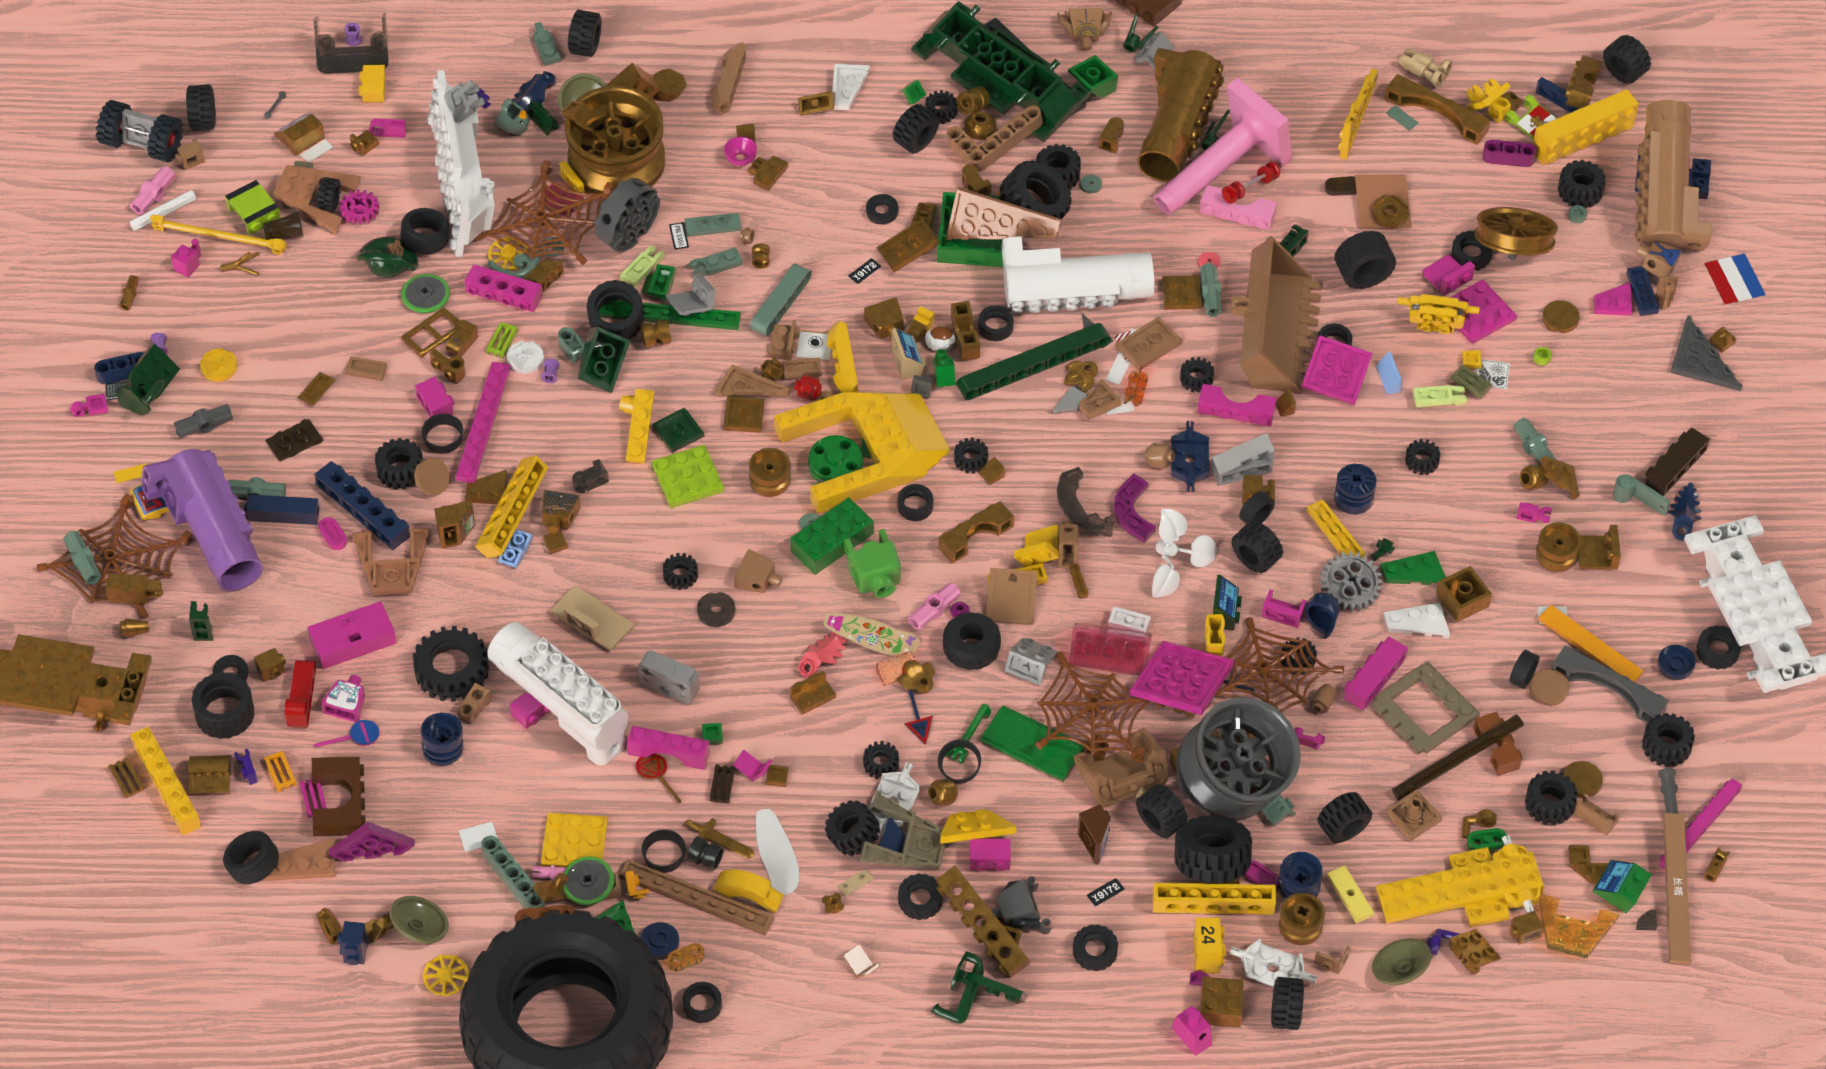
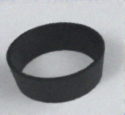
[422,414,463,454]
[938,739,981,783]
[642,829,686,873]

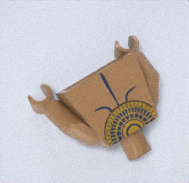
[1057,8,1112,50]

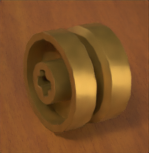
[749,448,791,497]
[1536,522,1581,572]
[1278,893,1325,946]

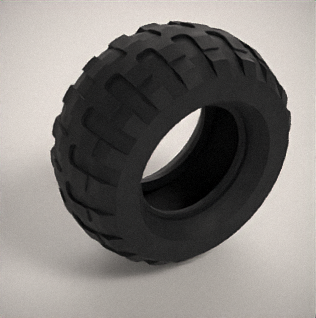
[459,910,673,1069]

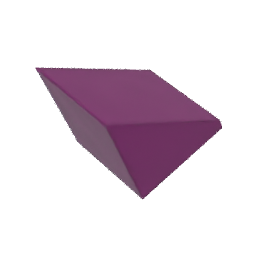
[1189,970,1210,986]

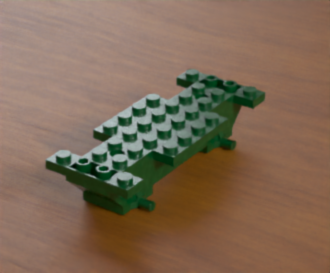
[911,1,1091,143]

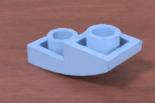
[498,529,533,568]

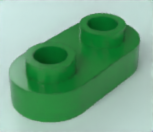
[1467,828,1507,851]

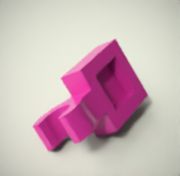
[1516,502,1552,523]

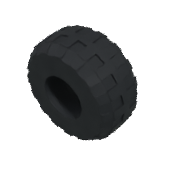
[942,612,1001,670]

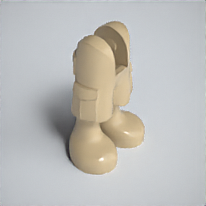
[1397,48,1453,87]

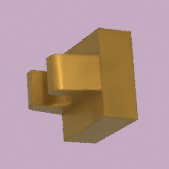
[1709,327,1736,353]

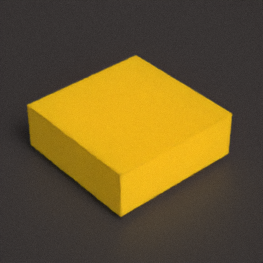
[1462,350,1482,369]

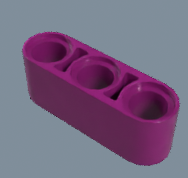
[1482,140,1537,167]

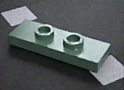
[685,213,741,237]

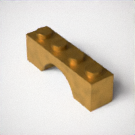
[1565,55,1602,109]
[938,501,1014,564]

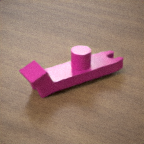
[1294,727,1325,749]

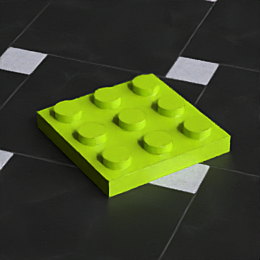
[651,444,724,508]

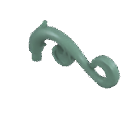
[487,237,564,279]

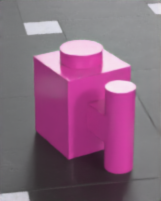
[171,239,201,278]

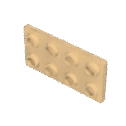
[551,585,634,651]

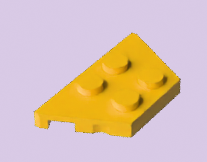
[940,809,1016,844]

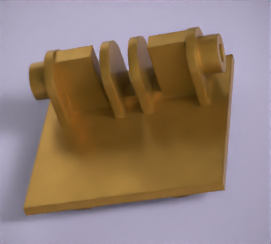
[1448,929,1501,975]

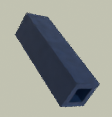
[244,495,320,525]

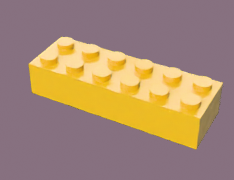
[1533,89,1639,166]

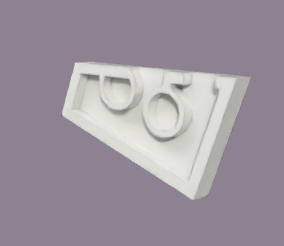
[1383,603,1450,638]

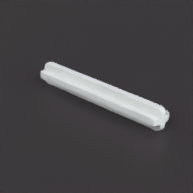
[130,190,196,231]

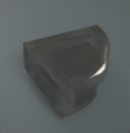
[1636,910,1657,931]

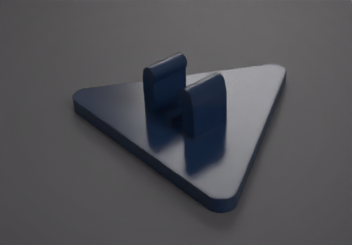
[878,818,905,853]

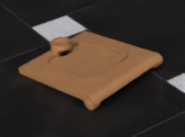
[985,568,1038,625]

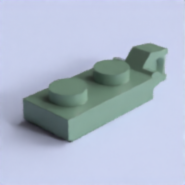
[533,22,561,66]

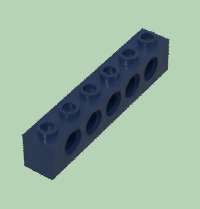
[314,461,410,550]

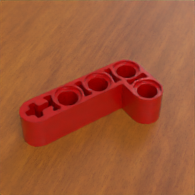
[285,660,316,728]

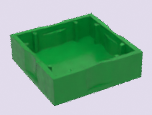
[937,192,1003,267]

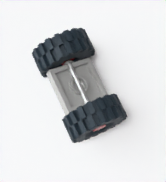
[96,100,183,163]

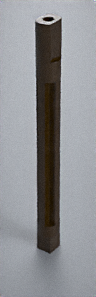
[1392,714,1524,801]

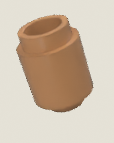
[1310,684,1337,713]

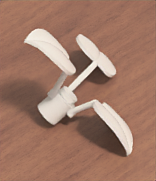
[1152,509,1217,598]

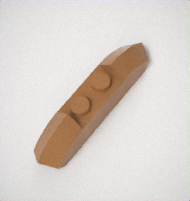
[711,42,746,114]

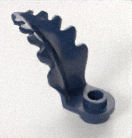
[511,71,556,112]
[1668,482,1701,541]

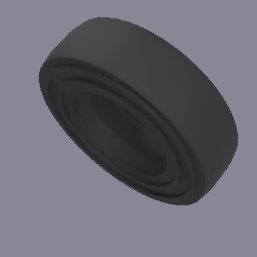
[866,194,899,224]
[213,655,249,681]

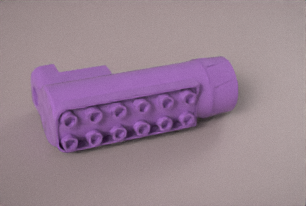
[141,449,263,591]

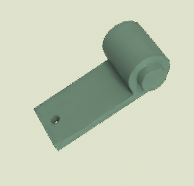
[1613,474,1670,516]

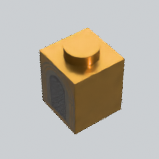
[1510,911,1544,945]

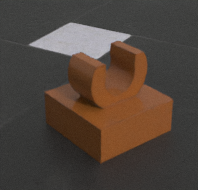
[1083,735,1109,761]

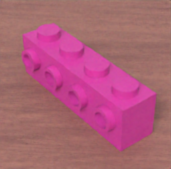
[1344,636,1408,711]

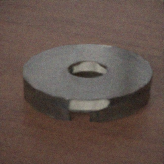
[697,592,736,627]

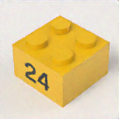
[1193,918,1226,974]

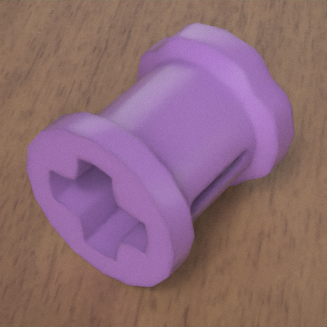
[345,23,362,46]
[150,332,168,355]
[541,359,560,383]

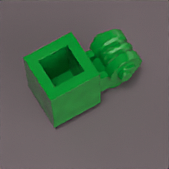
[932,349,956,387]

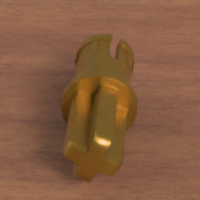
[119,275,139,311]

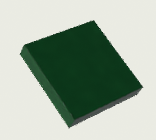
[652,407,704,453]

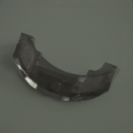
[1057,467,1113,537]

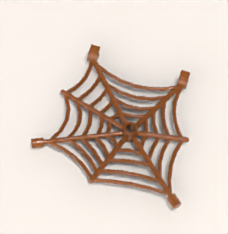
[475,160,614,265]
[37,493,194,619]
[1206,617,1344,713]
[1036,651,1165,763]

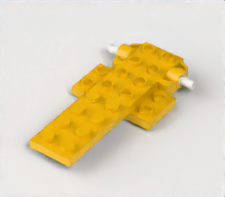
[1376,836,1544,928]

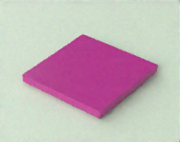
[1130,641,1234,715]

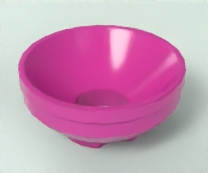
[724,136,757,166]

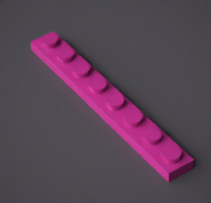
[456,362,511,483]

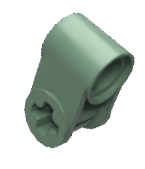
[558,327,585,363]

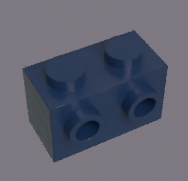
[338,921,368,965]

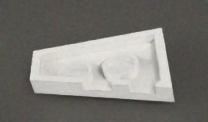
[832,64,870,110]

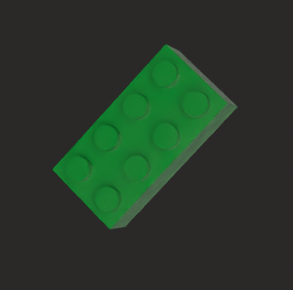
[790,497,874,575]

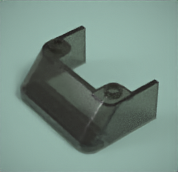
[313,13,389,74]

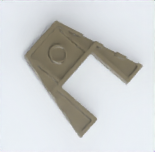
[859,790,946,870]

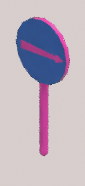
[314,720,380,747]

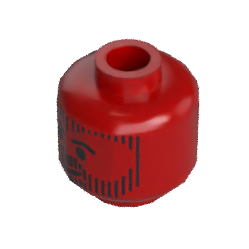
[794,375,822,401]

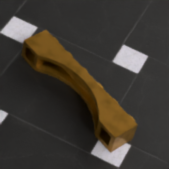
[1385,74,1490,145]

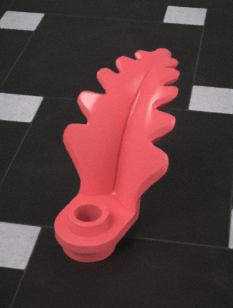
[798,631,847,677]

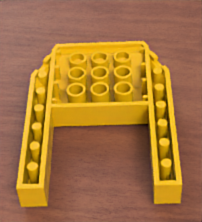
[774,391,950,514]

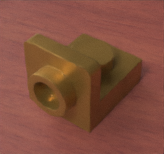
[350,130,379,156]
[365,915,393,943]

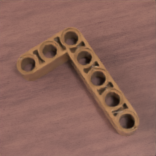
[947,105,1043,172]

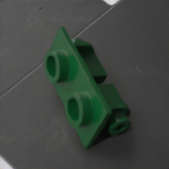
[527,100,559,136]

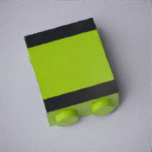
[225,180,280,235]

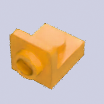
[624,870,649,899]

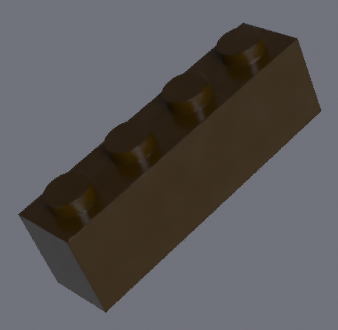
[1645,427,1710,496]

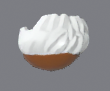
[926,326,956,352]

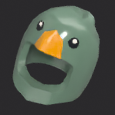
[494,98,529,135]

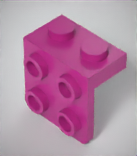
[1422,255,1475,296]

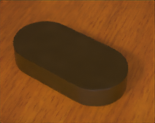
[1325,176,1357,196]

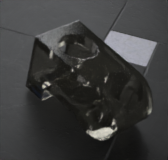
[572,459,609,493]

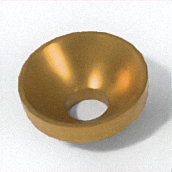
[964,111,997,140]

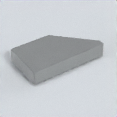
[1053,386,1088,414]

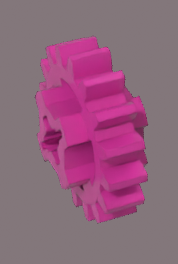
[339,189,380,225]

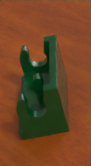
[1279,225,1309,257]
[189,601,213,641]

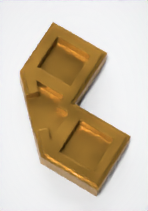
[1568,845,1608,884]

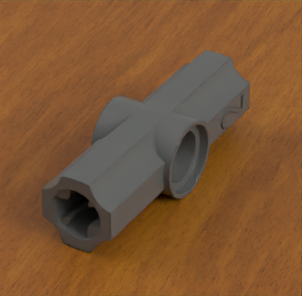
[173,404,233,438]

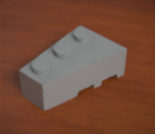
[1211,433,1275,486]

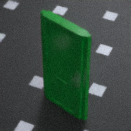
[980,705,1085,782]

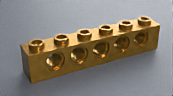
[936,865,1030,978]

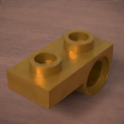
[430,349,466,384]

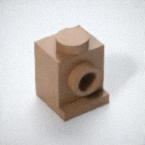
[175,138,205,170]

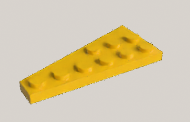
[1338,69,1378,160]

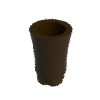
[263,211,304,240]

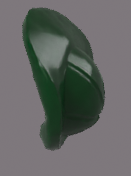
[356,237,419,278]

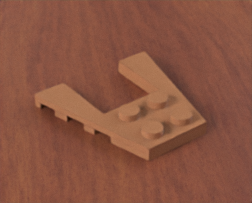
[273,165,361,235]
[352,528,430,596]

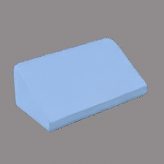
[1376,352,1402,394]

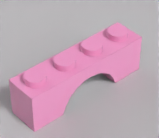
[1200,185,1277,230]

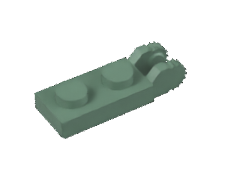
[688,247,743,276]

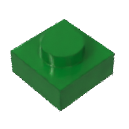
[902,80,926,105]
[702,723,723,744]

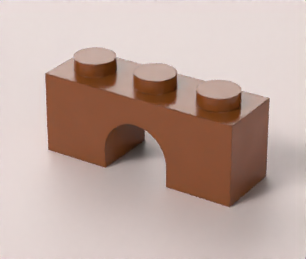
[1473,712,1523,776]

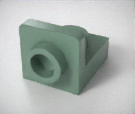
[1262,795,1296,826]

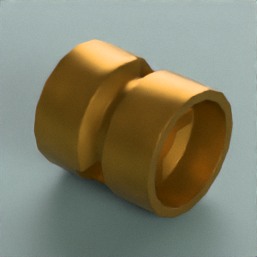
[956,87,990,115]
[641,319,671,348]

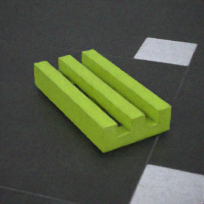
[486,322,518,358]

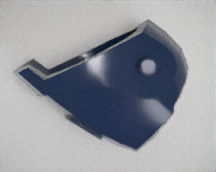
[1305,593,1339,639]

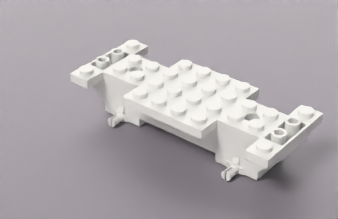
[427,70,495,257]
[1684,515,1826,693]

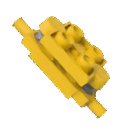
[1397,294,1480,334]

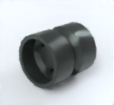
[687,836,724,871]

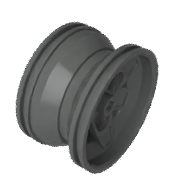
[1176,697,1301,821]

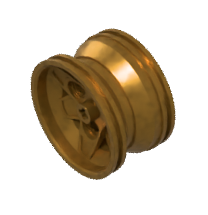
[565,86,665,199]

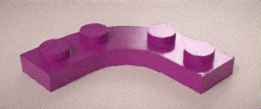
[1114,473,1156,543]

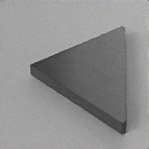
[1671,315,1743,391]

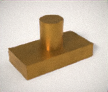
[533,873,569,902]

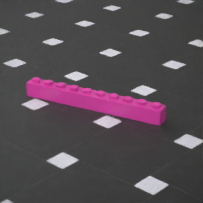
[1659,778,1742,869]

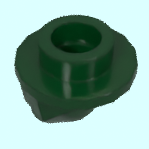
[1371,538,1395,561]

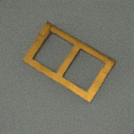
[401,307,461,358]

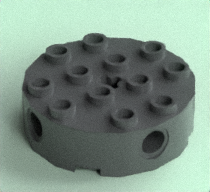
[594,178,660,252]

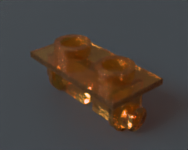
[1124,366,1148,406]

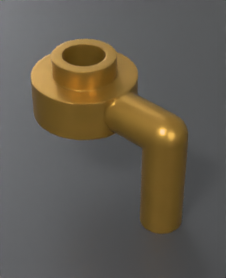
[1461,809,1497,839]

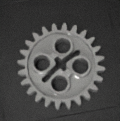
[1319,551,1383,613]

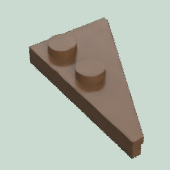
[715,364,790,396]

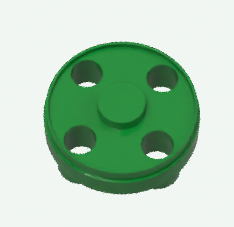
[808,435,863,484]

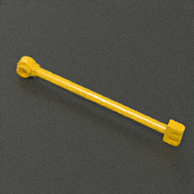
[150,215,287,255]

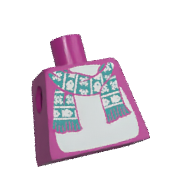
[322,675,365,722]

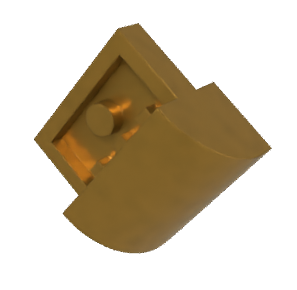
[188,755,231,795]

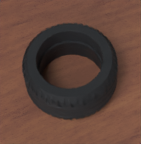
[400,208,450,254]
[223,831,279,884]

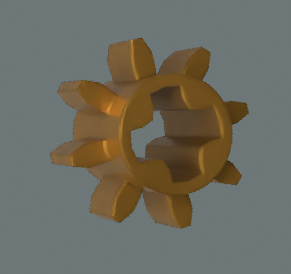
[760,358,784,381]

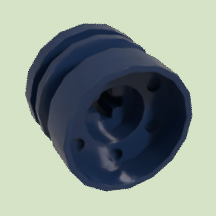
[1334,463,1377,515]
[421,712,464,766]
[1278,851,1323,899]

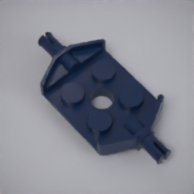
[1171,421,1210,493]

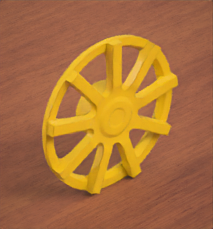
[488,237,529,271]
[422,954,469,996]

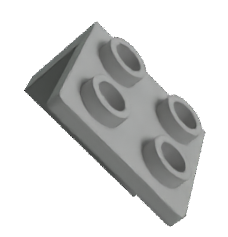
[666,273,715,316]
[1004,638,1058,685]

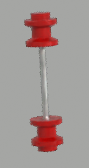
[1222,162,1280,204]

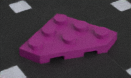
[329,822,415,862]

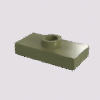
[1450,365,1492,399]

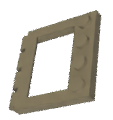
[1371,661,1480,754]

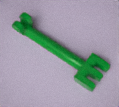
[945,703,991,764]

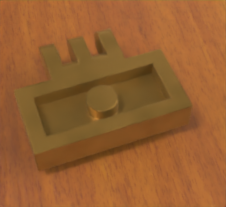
[748,155,788,191]

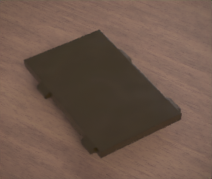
[266,419,323,462]

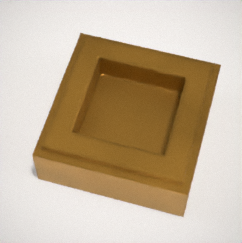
[543,530,568,554]
[766,765,789,787]

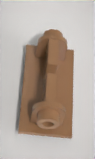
[1655,276,1679,309]

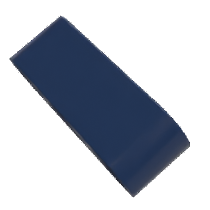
[94,352,144,384]

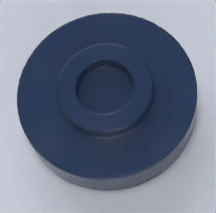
[1657,645,1696,680]
[641,922,680,960]

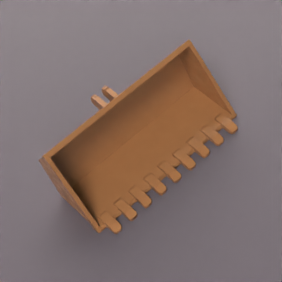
[1230,236,1322,394]

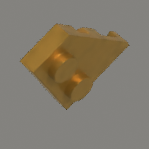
[465,470,508,504]

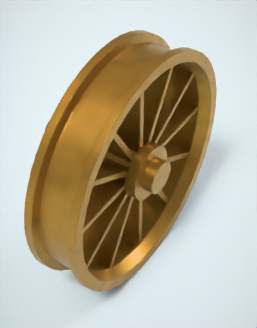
[1475,207,1558,260]

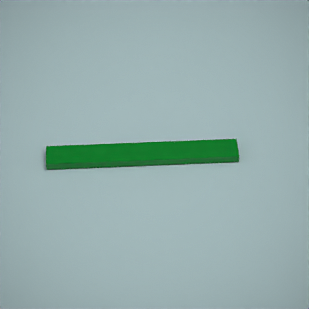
[598,300,741,330]

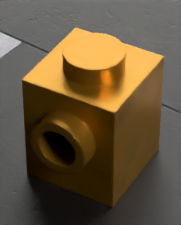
[254,648,286,682]

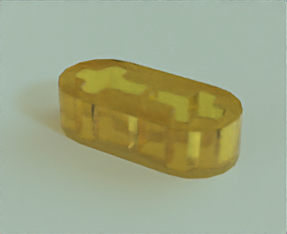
[667,943,705,971]

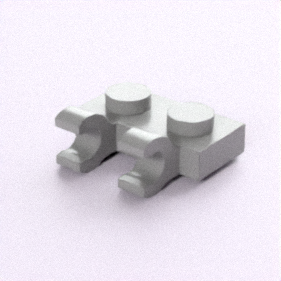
[446,80,485,122]

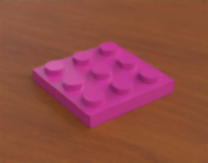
[1450,279,1517,344]
[1301,335,1373,405]

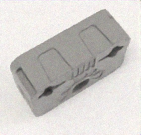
[638,650,700,705]

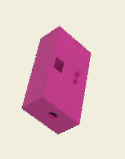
[308,601,397,669]

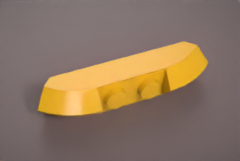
[827,321,858,392]

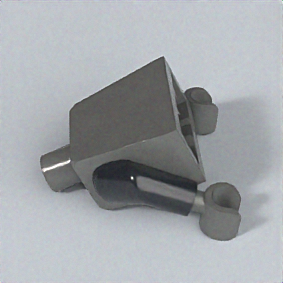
[991,876,1052,934]

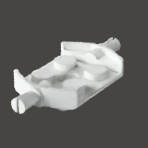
[868,762,920,837]
[1230,939,1318,987]

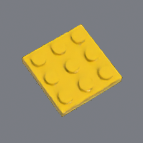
[541,812,608,868]

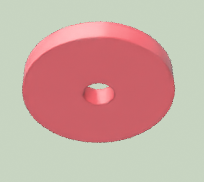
[1198,252,1220,269]

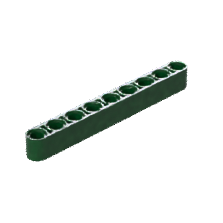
[956,323,1111,400]

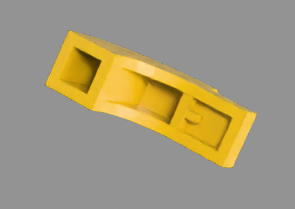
[713,869,784,913]

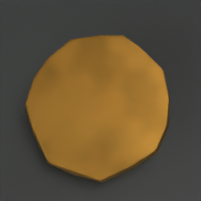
[653,69,687,101]

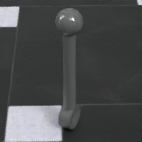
[264,91,286,119]

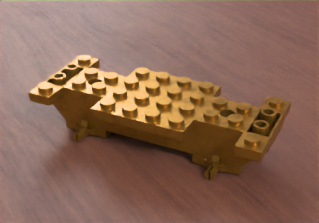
[0,634,152,732]

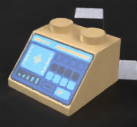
[892,328,926,380]

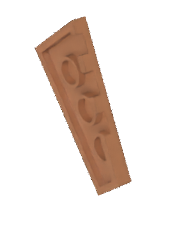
[261,838,335,881]

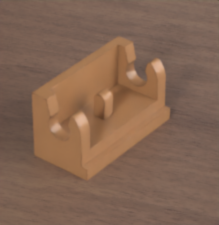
[1574,793,1619,835]

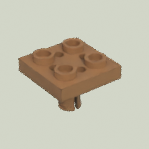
[1385,789,1442,841]

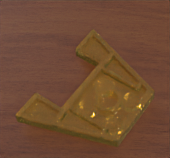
[1539,894,1619,959]

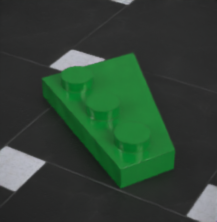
[1380,551,1446,585]

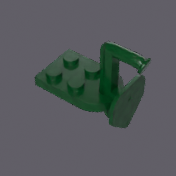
[116,343,180,415]
[931,951,1027,1024]

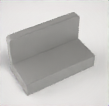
[1134,31,1174,69]

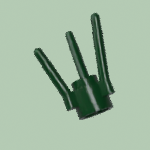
[1123,14,1159,52]
[1201,109,1230,150]

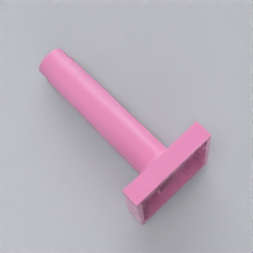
[1154,77,1292,215]

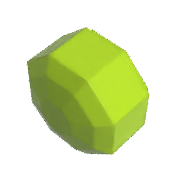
[1533,347,1552,365]

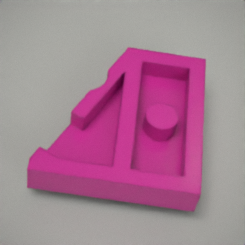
[1593,283,1632,316]

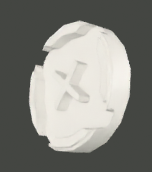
[507,341,544,374]

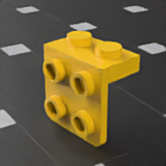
[1014,525,1059,567]

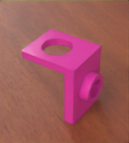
[733,750,772,781]

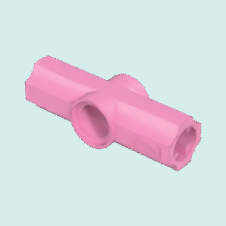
[130,166,175,215]
[908,583,961,630]

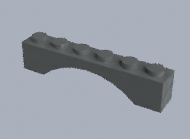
[1552,646,1669,723]

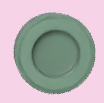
[1568,205,1587,223]

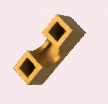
[951,301,980,361]

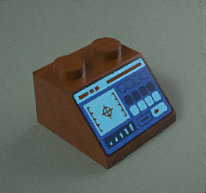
[1077,804,1111,865]

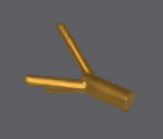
[220,252,260,276]

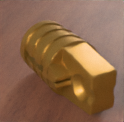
[317,908,343,944]

